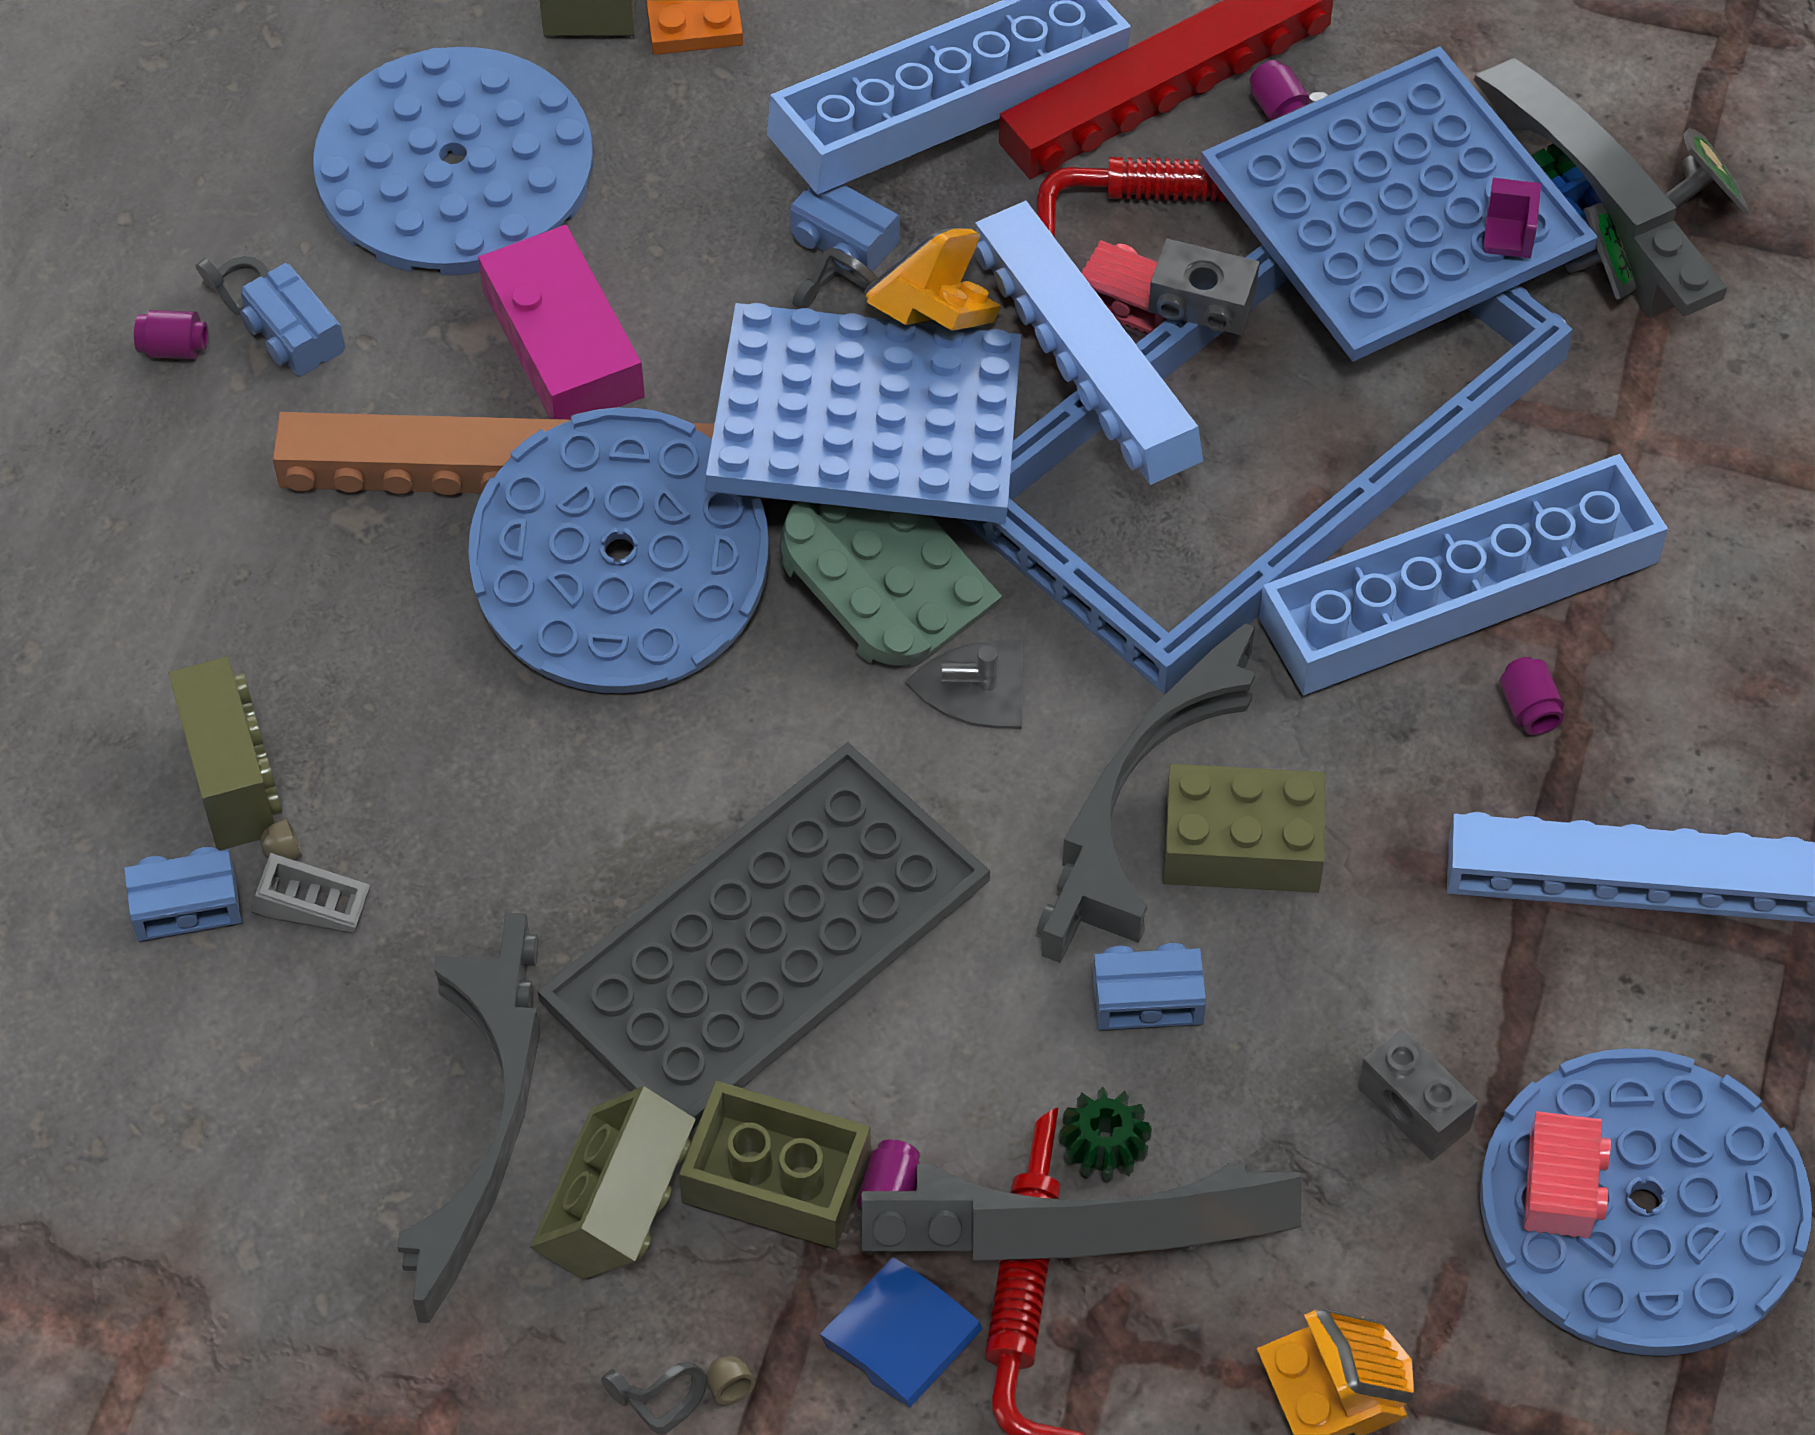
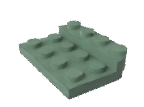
[780,501,1002,668]

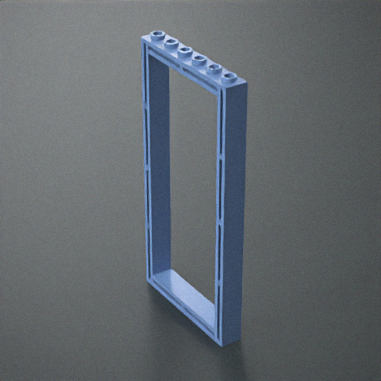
[960,245,1573,694]

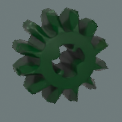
[1059,1086,1152,1183]

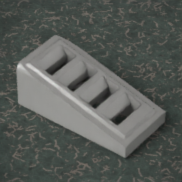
[251,853,370,933]

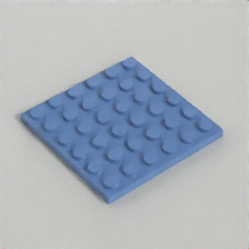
[1201,46,1598,362]
[705,303,1021,524]

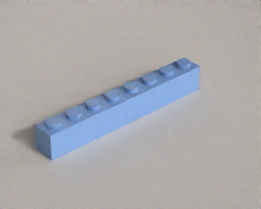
[975,201,1203,485]
[1447,812,1815,923]

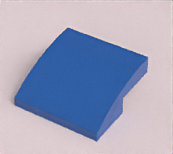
[820,1257,983,1407]

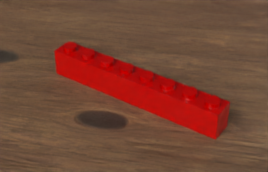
[999,0,1334,180]

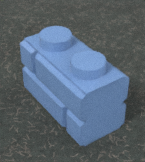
[790,184,900,272]
[240,263,345,377]
[124,847,242,941]
[1093,943,1206,1030]

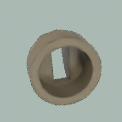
[260,818,303,860]
[707,1355,756,1405]

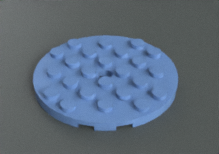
[313,47,594,275]
[468,408,769,693]
[1480,1048,1812,1356]

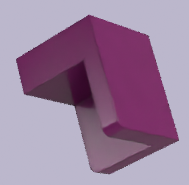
[1483,178,1541,258]

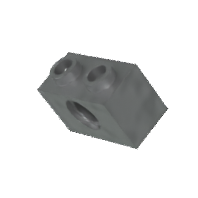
[1148,238,1260,335]
[1358,1027,1478,1161]

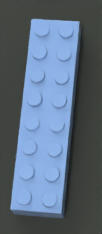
[767,0,1131,195]
[1259,454,1668,696]

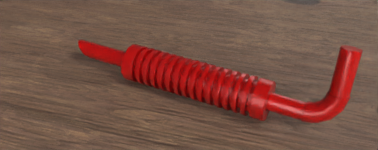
[1037,157,1225,238]
[985,1107,1084,1435]

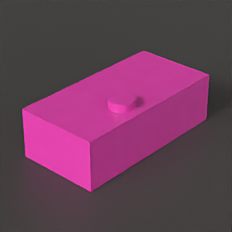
[478,225,645,420]

